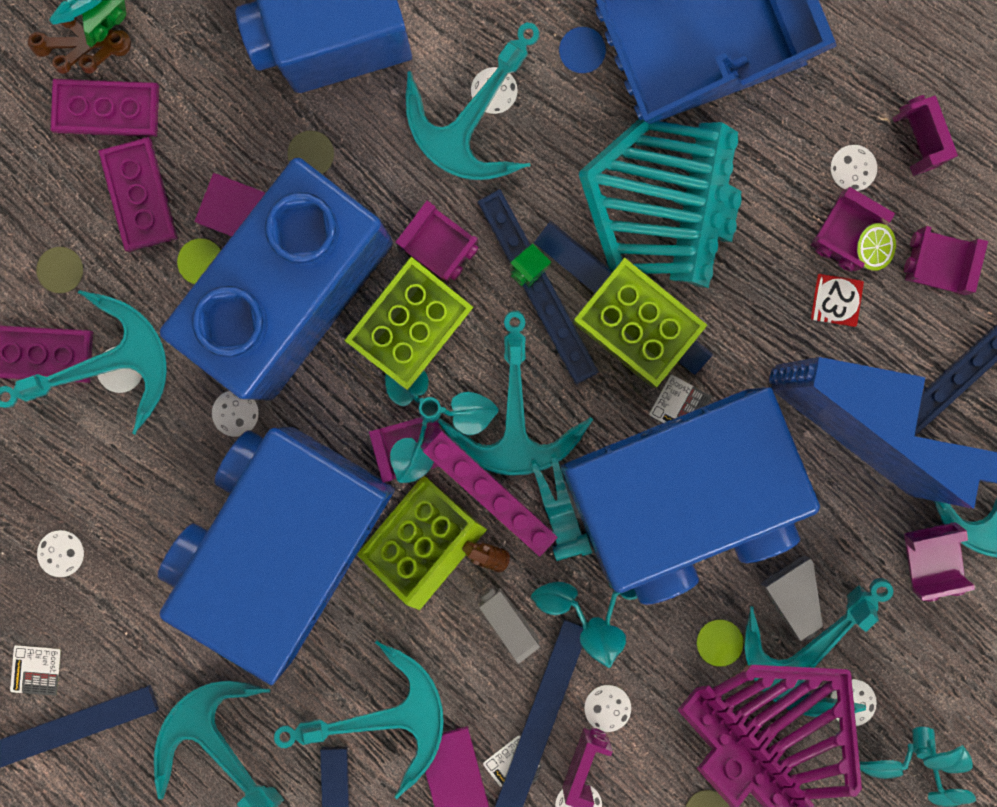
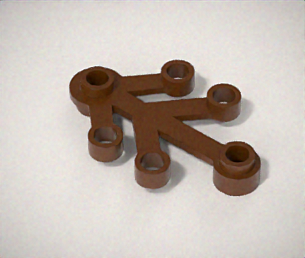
[28,18,131,74]

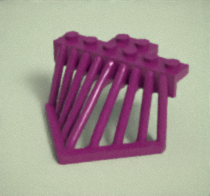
[677,665,862,807]

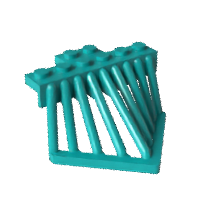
[579,119,742,288]

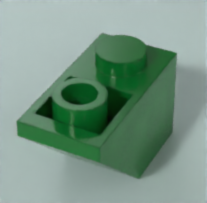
[82,0,127,48]
[510,243,552,288]

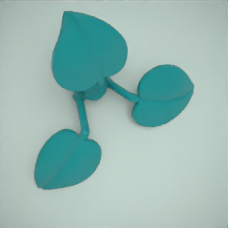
[385,370,499,483]
[530,582,637,668]
[859,727,976,807]

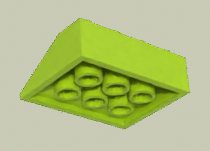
[344,257,473,390]
[572,258,707,388]
[357,475,487,610]

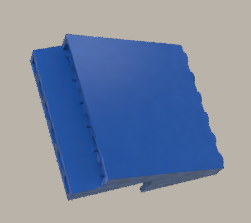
[595,0,837,124]
[769,357,997,509]

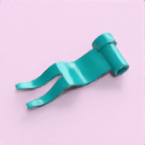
[532,457,593,561]

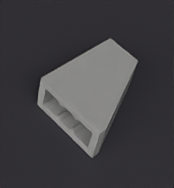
[760,555,823,641]
[479,588,540,664]

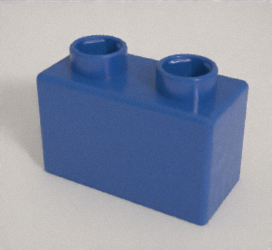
[235,0,413,93]
[160,158,393,401]
[560,387,820,605]
[157,427,395,685]

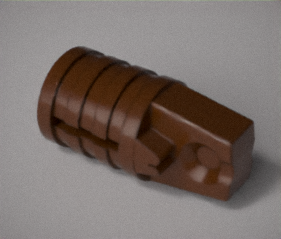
[462,541,510,573]

